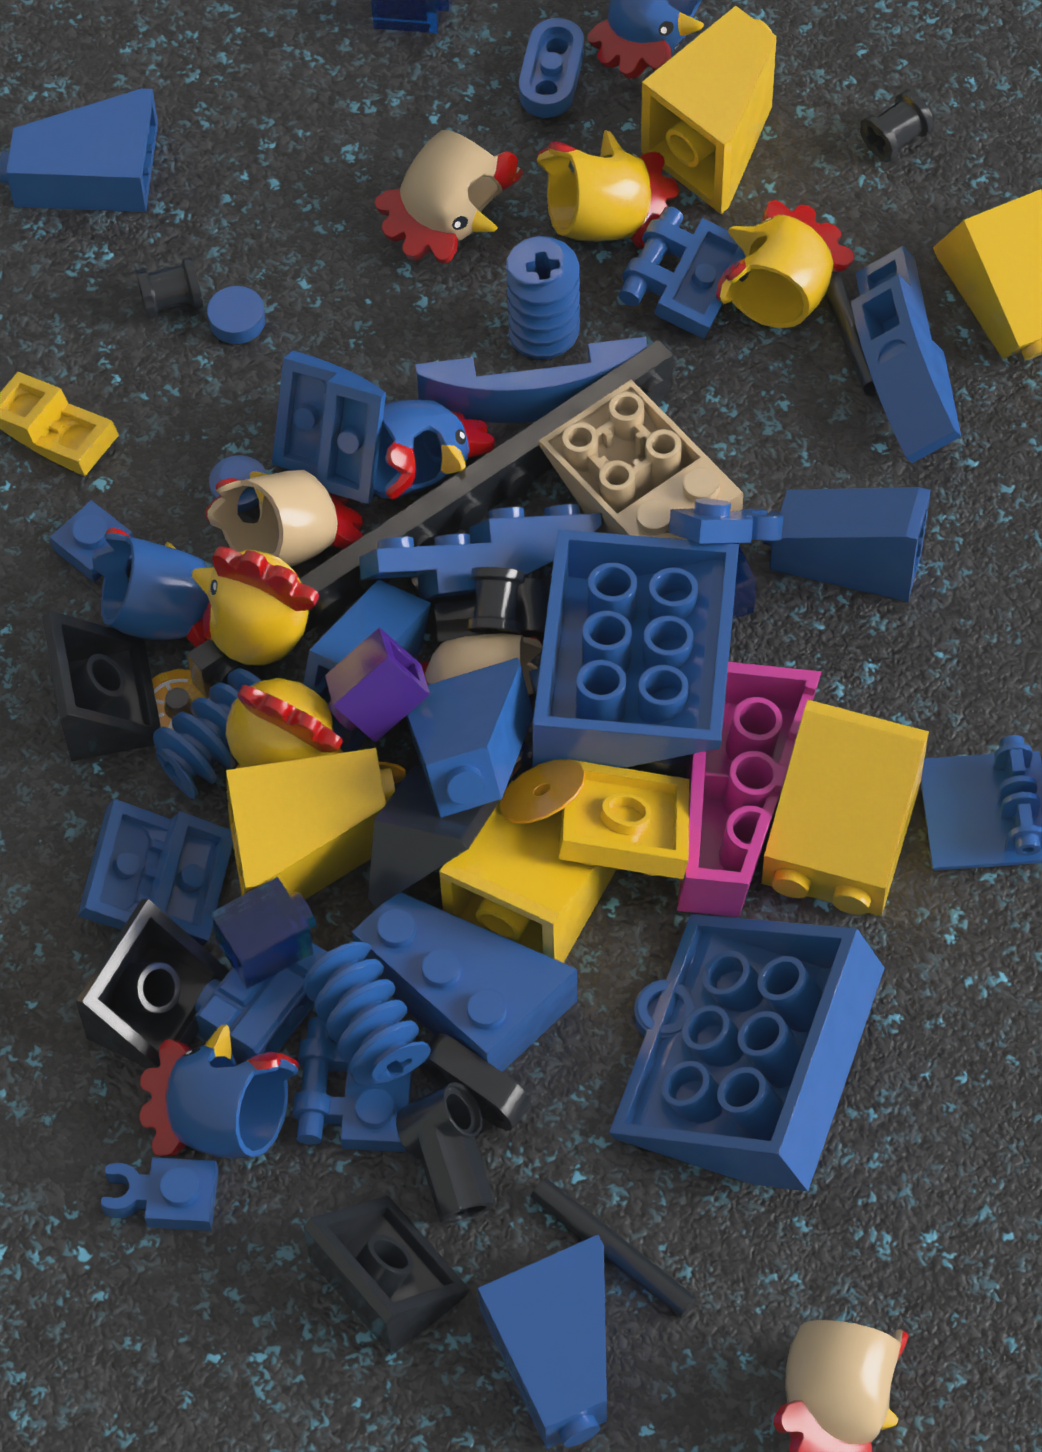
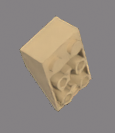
[539,380,743,540]

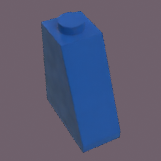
[0,88,158,212]
[762,487,931,602]
[303,579,431,753]
[406,658,534,818]
[478,1235,607,1449]

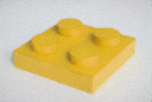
[558,759,690,879]

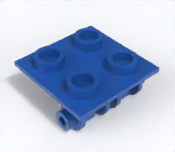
[921,735,1042,871]

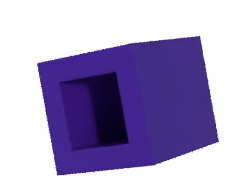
[325,627,430,742]

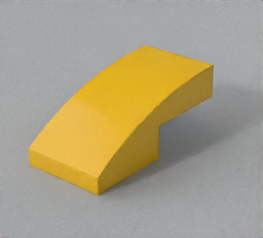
[0,372,119,476]

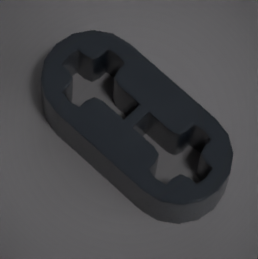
[419,1033,532,1131]

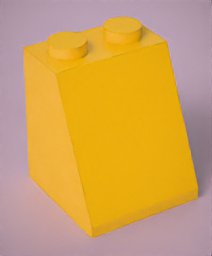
[641,6,777,214]
[933,189,1042,361]
[762,699,929,916]
[226,748,395,930]
[440,781,617,963]

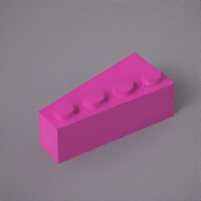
[677,662,821,917]

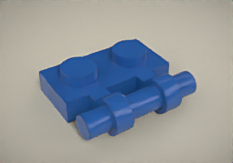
[619,207,746,339]
[292,1017,416,1152]

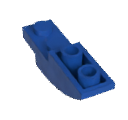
[850,246,962,463]
[359,504,602,600]

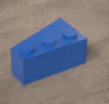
[352,892,578,1072]

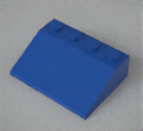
[533,529,739,768]
[609,914,885,1192]

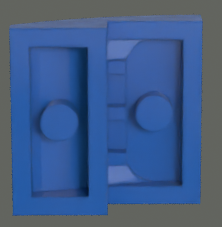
[272,350,386,504]
[77,798,233,945]

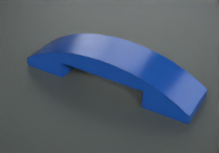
[415,337,647,423]

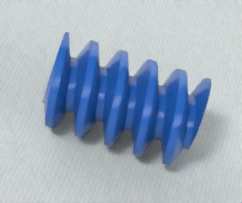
[506,236,580,359]
[153,668,261,799]
[303,942,431,1086]

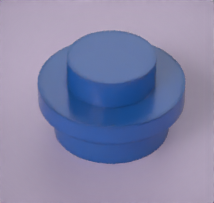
[209,455,267,512]

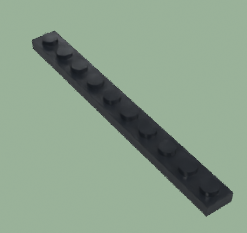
[187,340,673,699]

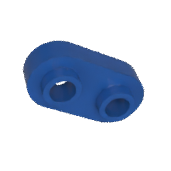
[519,18,584,118]

